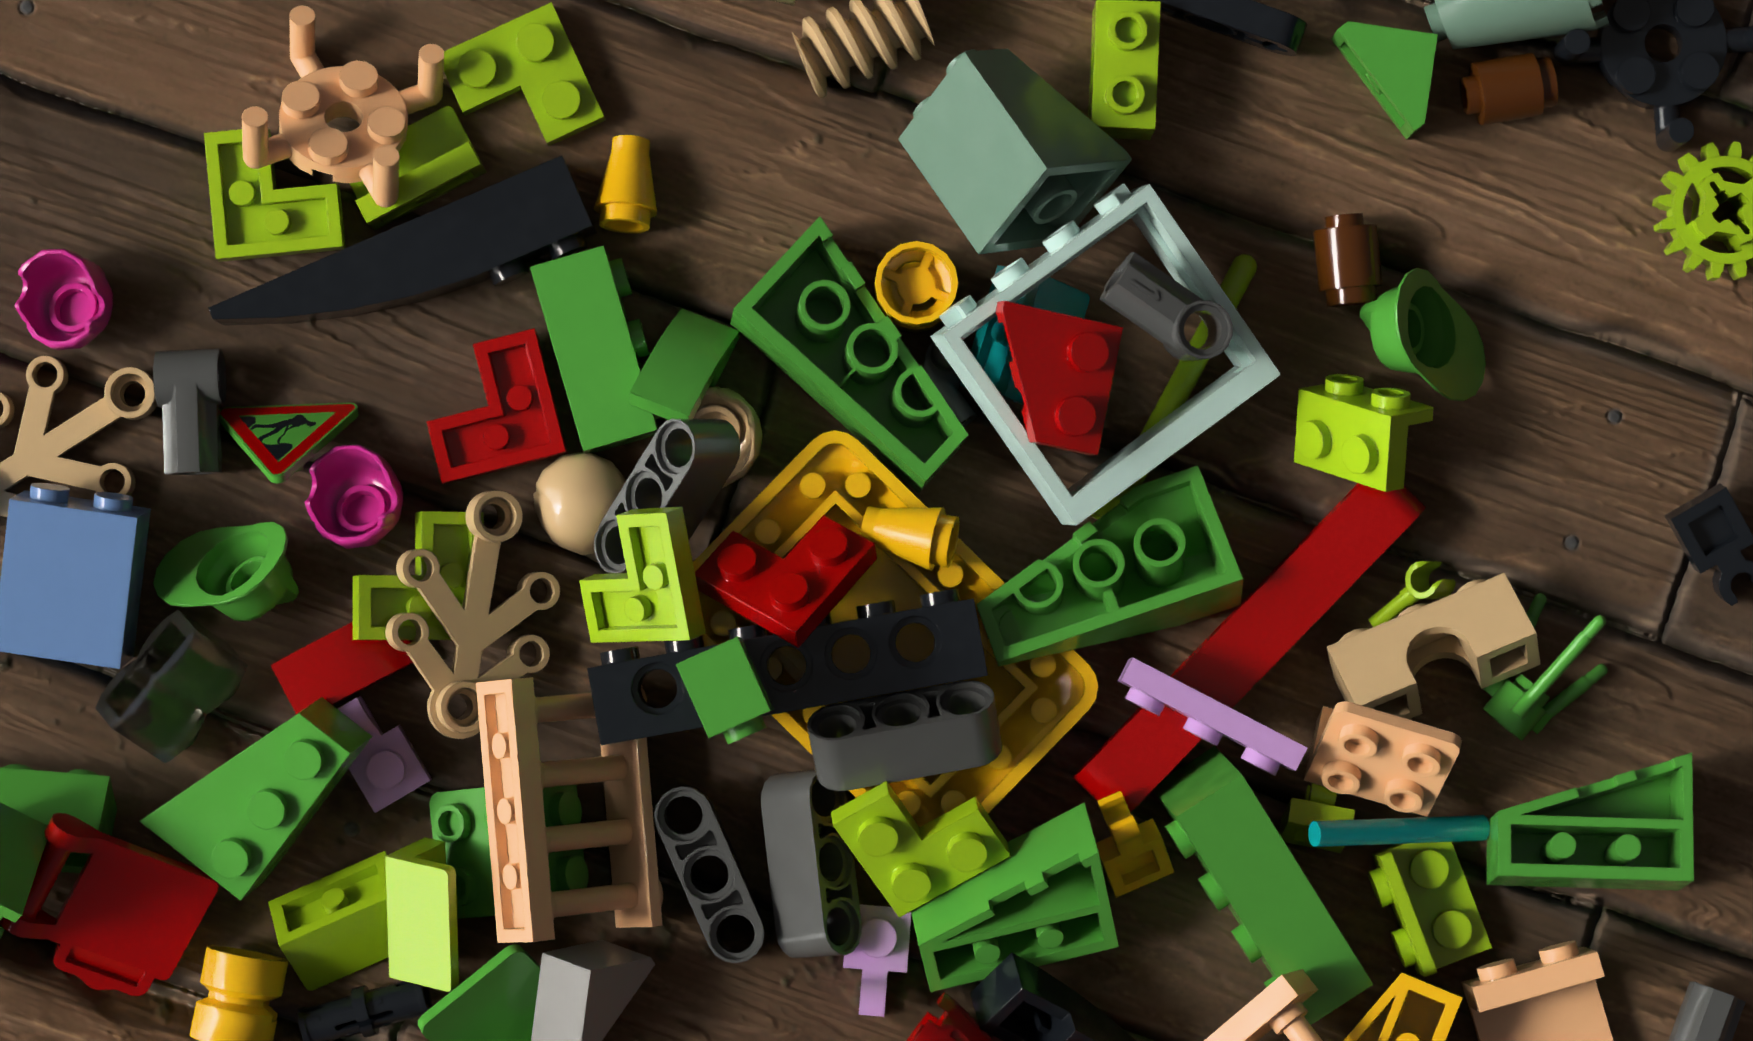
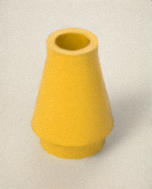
[594,135,657,233]
[860,506,960,571]

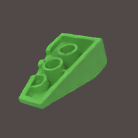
[976,465,1243,667]

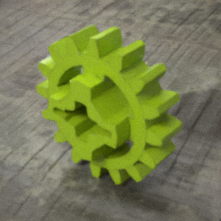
[1652,142,1753,281]

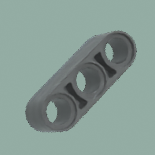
[594,419,740,573]
[807,680,1002,791]
[761,769,862,958]
[654,785,766,963]

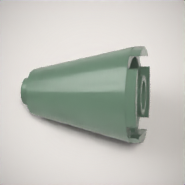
[1424,0,1609,50]

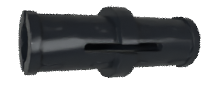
[297,981,433,1041]

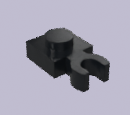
[1664,484,1753,606]

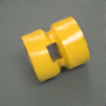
[874,241,958,333]
[190,945,289,1041]

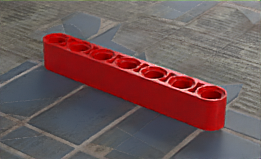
[1073,483,1426,812]

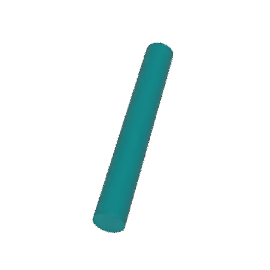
[1308,815,1490,847]

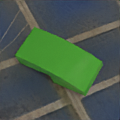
[629,308,740,420]

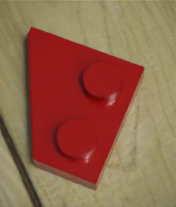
[996,301,1123,456]

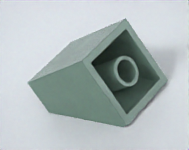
[898,48,1132,255]

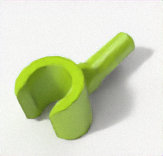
[1368,561,1456,627]

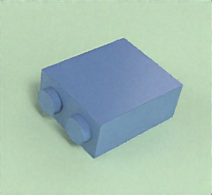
[0,483,151,669]

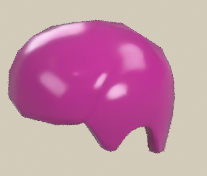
[15,249,113,350]
[305,444,403,549]

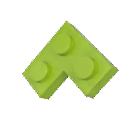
[444,2,606,146]
[204,128,346,262]
[579,507,706,643]
[353,511,484,640]
[831,781,1011,918]

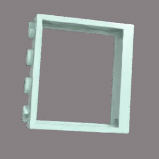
[930,183,1281,526]

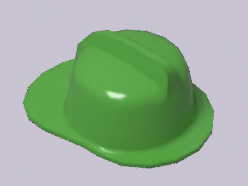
[1360,268,1486,401]
[153,522,299,621]

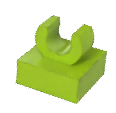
[1279,783,1355,853]

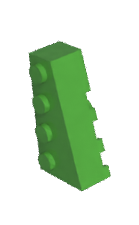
[730,216,969,493]
[1153,746,1373,1025]

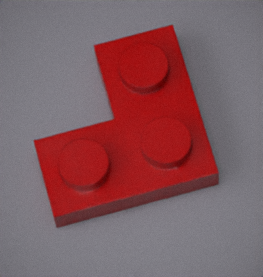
[426,328,568,485]
[695,515,877,648]

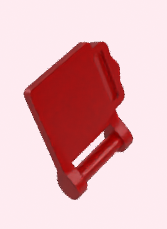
[0,813,219,996]

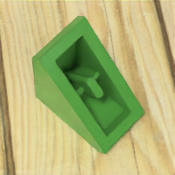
[1331,21,1438,140]

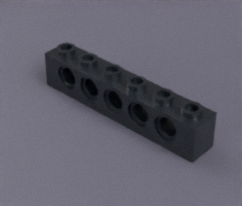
[587,588,988,745]

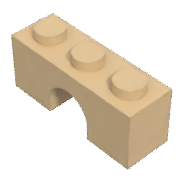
[1327,573,1541,719]

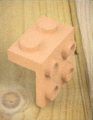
[1304,701,1462,817]
[1461,940,1613,1041]

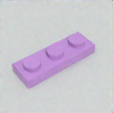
[1118,658,1308,776]

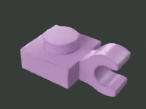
[338,696,432,813]
[843,904,911,1017]

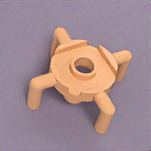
[242,5,444,208]

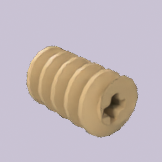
[792,0,935,98]

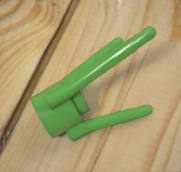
[1483,593,1608,741]

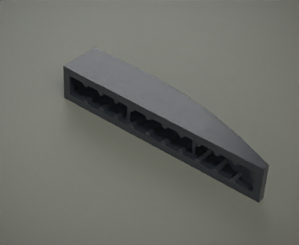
[208,155,597,325]

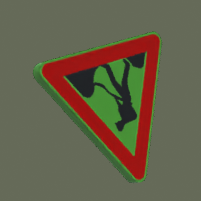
[220,403,358,484]

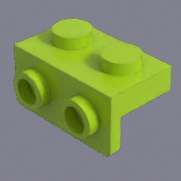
[1294,374,1434,492]

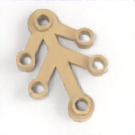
[0,356,157,517]
[385,491,560,739]

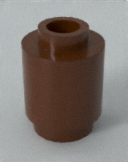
[1460,53,1558,126]
[1313,213,1383,307]

